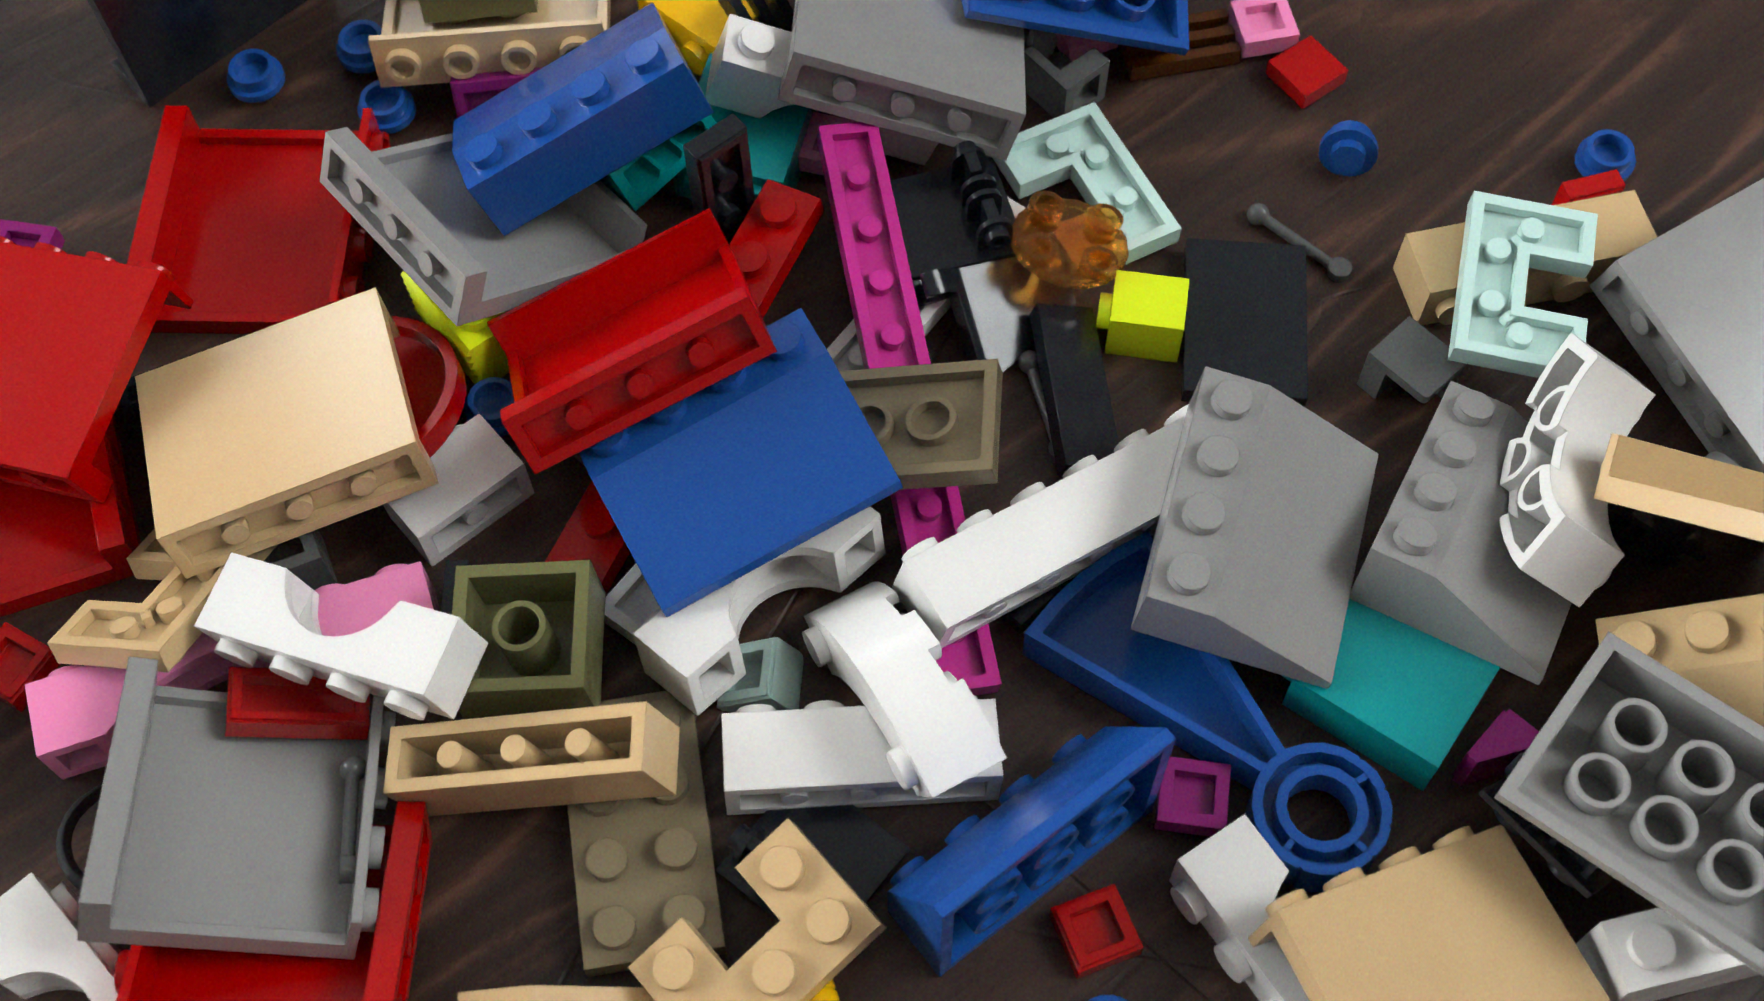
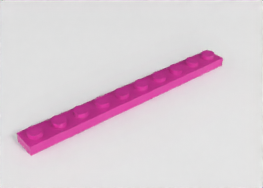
[817,122,1002,696]

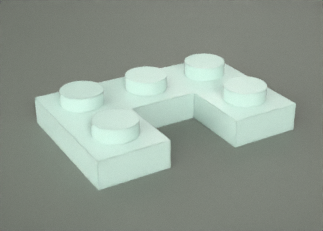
[992,102,1181,286]
[1448,191,1598,378]

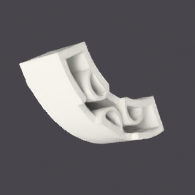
[1499,333,1655,607]
[802,581,1007,798]

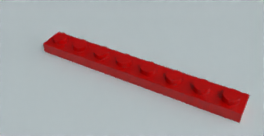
[545,179,824,594]

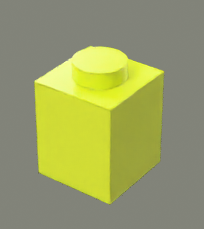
[1096,270,1190,363]

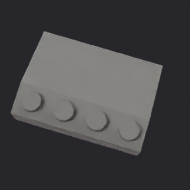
[1131,366,1379,689]
[1349,381,1571,685]
[1494,632,1764,977]

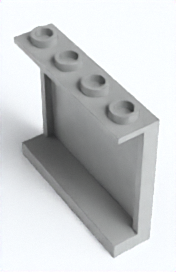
[778,0,1026,161]
[320,127,647,326]
[1589,178,1764,473]
[77,657,396,960]

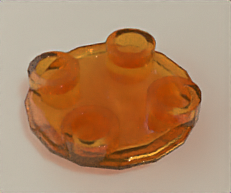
[1011,190,1129,289]

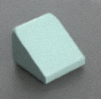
[717,637,804,712]

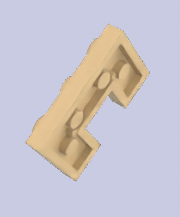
[47,528,277,672]
[628,818,886,1001]

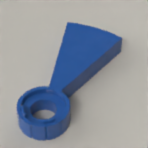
[1022,531,1393,892]

